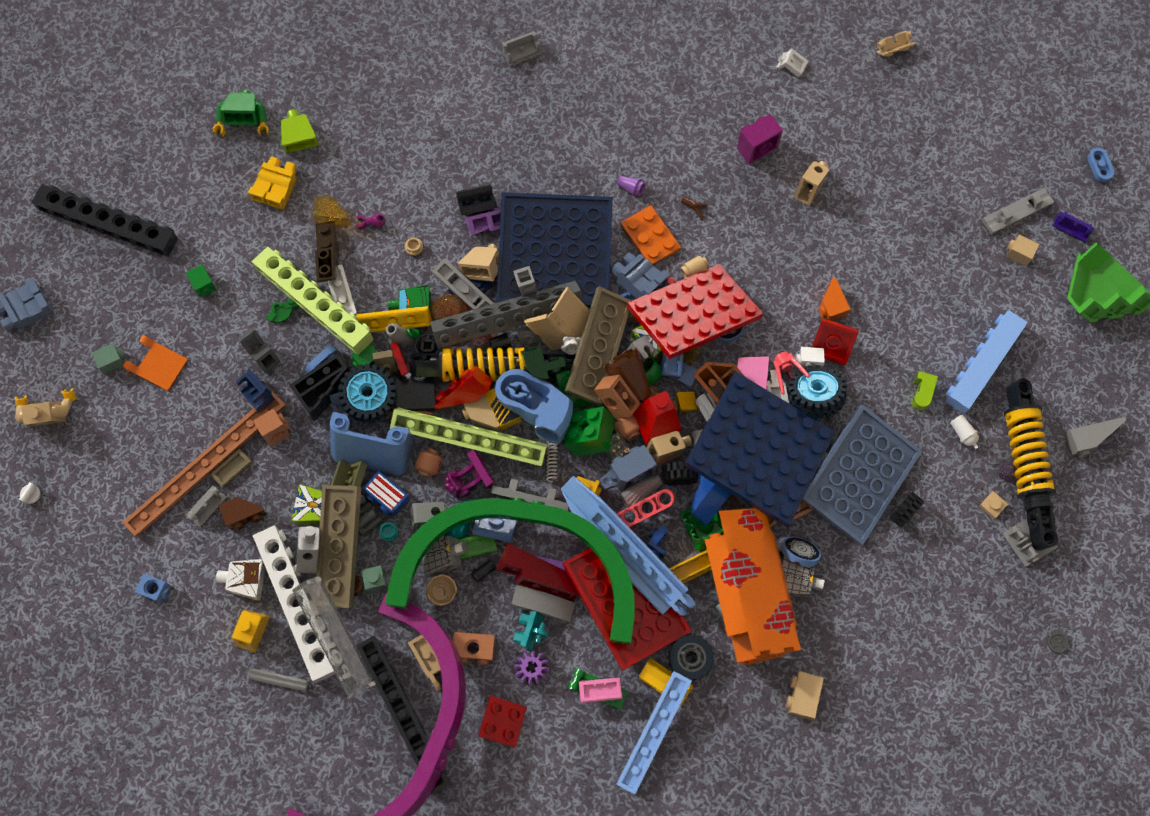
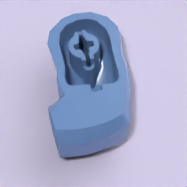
[495,369,573,444]

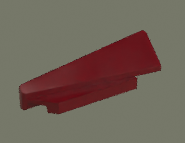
[496,543,580,601]

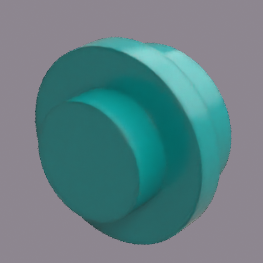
[379,522,399,542]

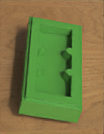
[458,535,498,560]

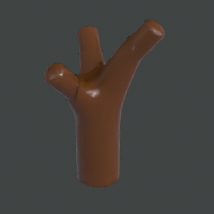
[681,196,707,220]

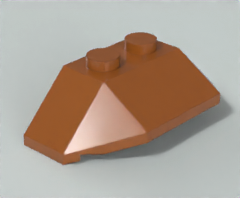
[693,362,744,403]

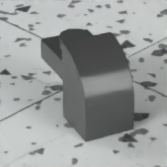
[237,327,281,373]

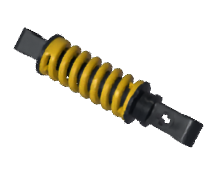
[409,347,576,383]
[1004,378,1058,551]

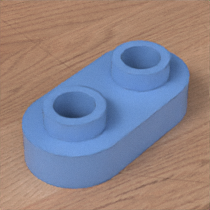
[1087,147,1114,183]
[305,345,339,373]

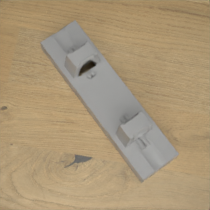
[982,188,1054,235]
[432,258,494,310]
[491,479,569,511]

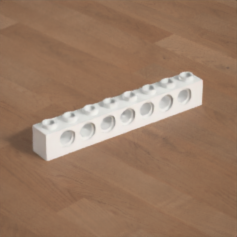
[253,525,339,683]

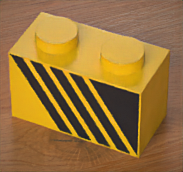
[485,388,522,431]

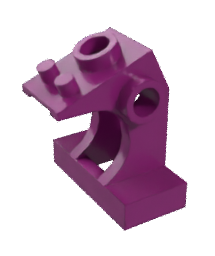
[444,450,497,498]

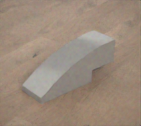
[511,585,575,623]

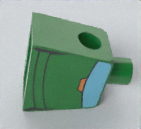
[388,285,431,314]

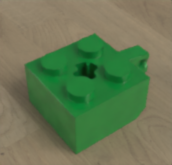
[562,406,615,456]

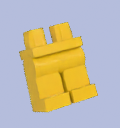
[248,157,297,210]

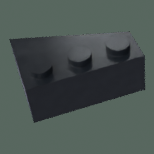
[289,353,350,422]

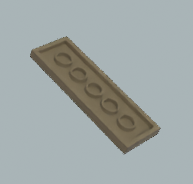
[565,286,631,406]
[314,485,361,608]

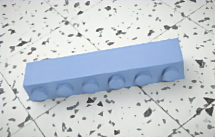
[945,310,1028,414]

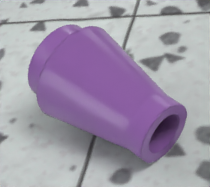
[617,176,645,196]

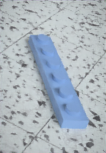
[616,671,692,795]

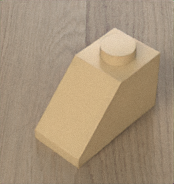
[462,395,500,432]

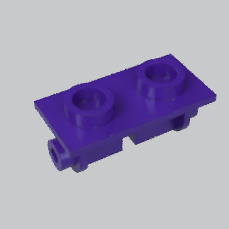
[1052,211,1094,242]

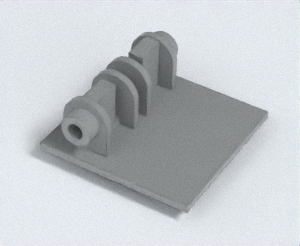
[1002,519,1058,567]

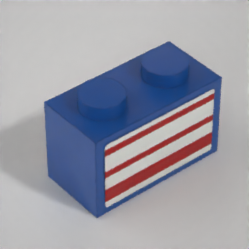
[363,471,410,517]

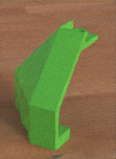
[1067,243,1150,323]

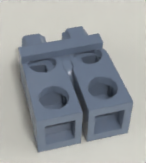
[611,252,670,299]
[0,278,54,331]

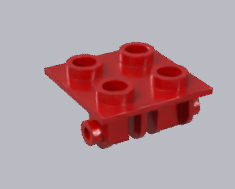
[478,695,527,748]

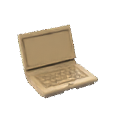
[524,287,590,350]

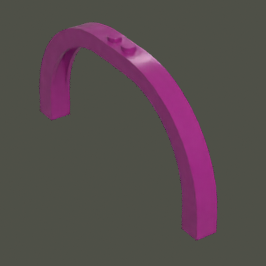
[286,593,466,816]

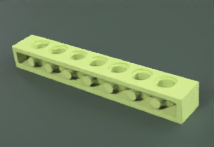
[251,247,374,355]
[390,407,548,466]

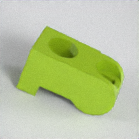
[911,371,938,411]

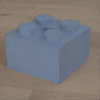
[599,445,657,491]

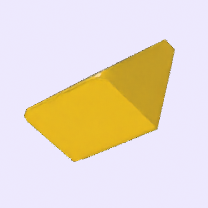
[676,392,699,414]

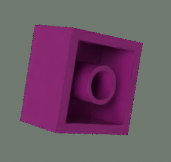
[737,114,783,164]

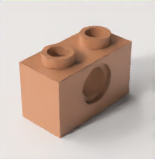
[594,375,640,418]
[253,408,291,447]
[453,632,496,665]

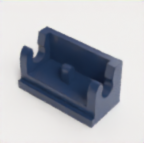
[236,369,275,413]

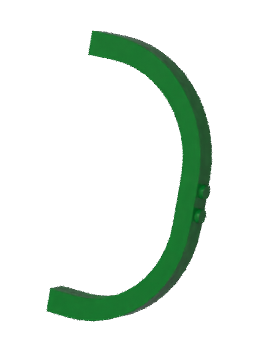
[385,498,635,645]

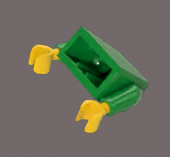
[213,89,270,136]

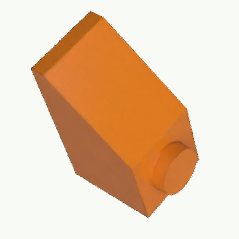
[819,277,851,321]

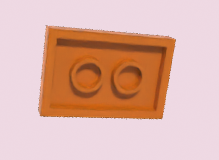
[620,205,681,266]

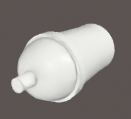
[950,414,979,449]

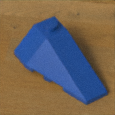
[691,474,731,526]

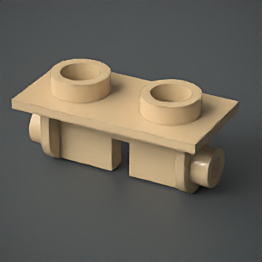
[876,31,916,57]

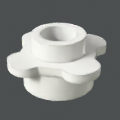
[561,336,581,355]

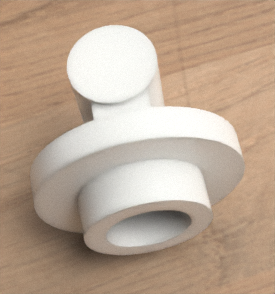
[19,482,41,504]

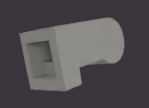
[513,266,537,296]

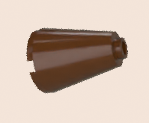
[603,347,651,403]

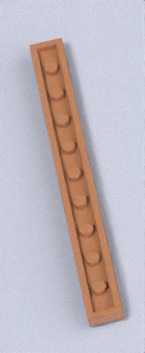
[122,392,287,538]

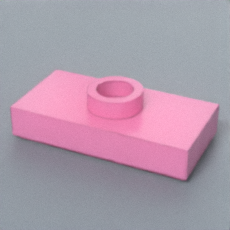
[579,677,622,703]

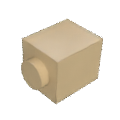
[1006,235,1039,266]

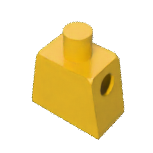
[232,610,270,653]

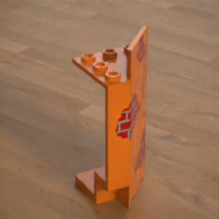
[705,508,801,665]

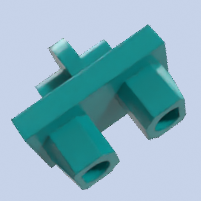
[513,610,549,651]

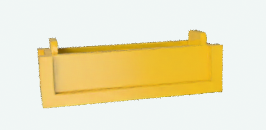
[669,550,712,584]

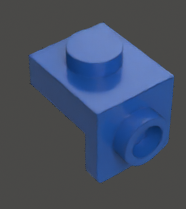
[647,525,668,559]

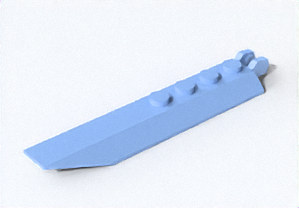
[561,476,695,616]

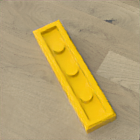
[356,306,432,333]

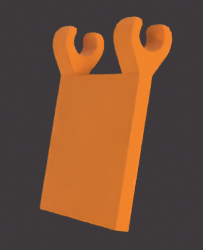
[123,335,188,391]

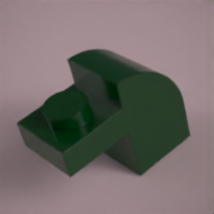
[520,346,566,379]

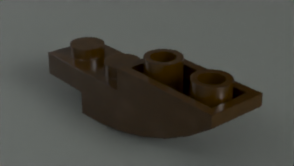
[315,221,339,283]

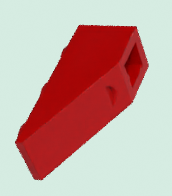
[434,366,493,409]

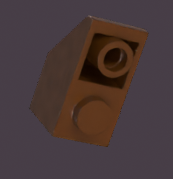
[218,497,268,531]

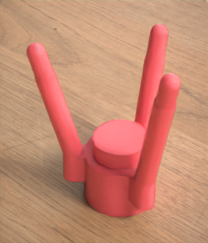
[773,352,810,395]

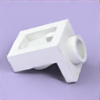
[777,49,808,77]

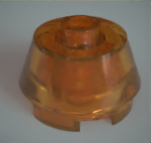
[430,294,467,321]

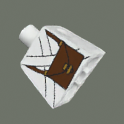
[216,559,266,601]

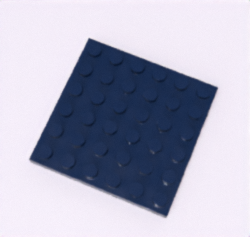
[496,192,613,307]
[684,371,836,527]

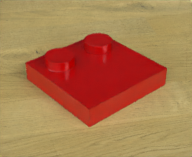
[811,318,859,366]

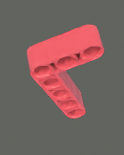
[616,489,676,527]

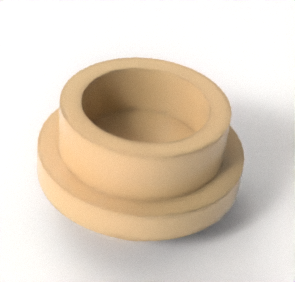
[405,238,423,256]

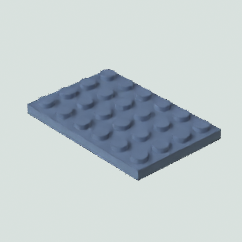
[802,404,922,545]

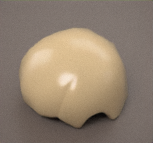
[425,574,457,606]

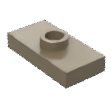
[373,350,398,374]

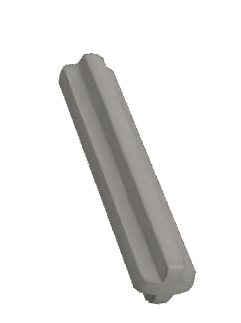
[248,668,309,692]

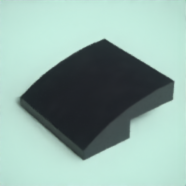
[395,373,435,411]

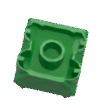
[679,508,724,552]

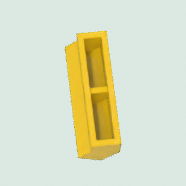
[638,658,693,706]

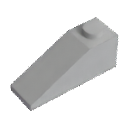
[1064,417,1126,458]

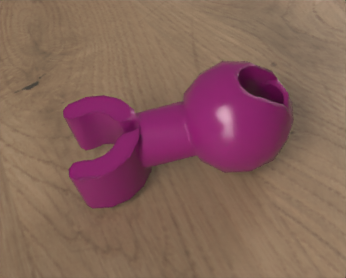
[356,213,385,229]

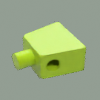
[281,109,319,153]

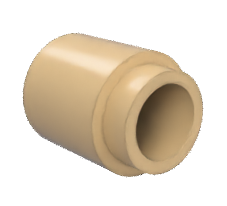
[680,256,709,278]

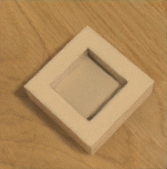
[979,491,1008,519]

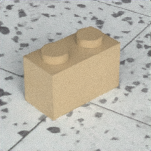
[786,671,824,720]

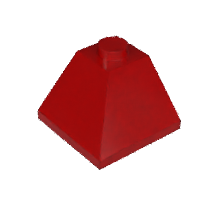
[633,391,682,446]

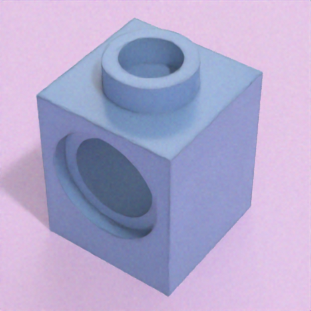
[135,573,171,604]

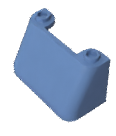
[330,412,414,476]

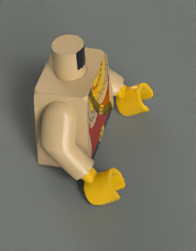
[15,388,77,427]

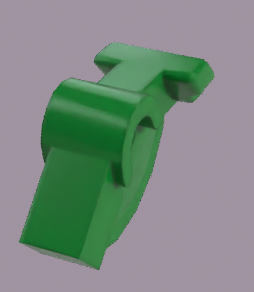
[266,300,299,323]

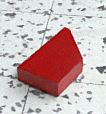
[390,343,409,376]

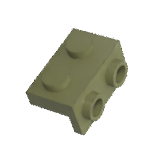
[331,460,368,487]

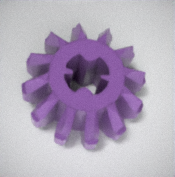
[514,651,549,686]

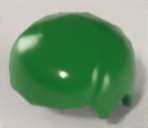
[644,358,662,386]

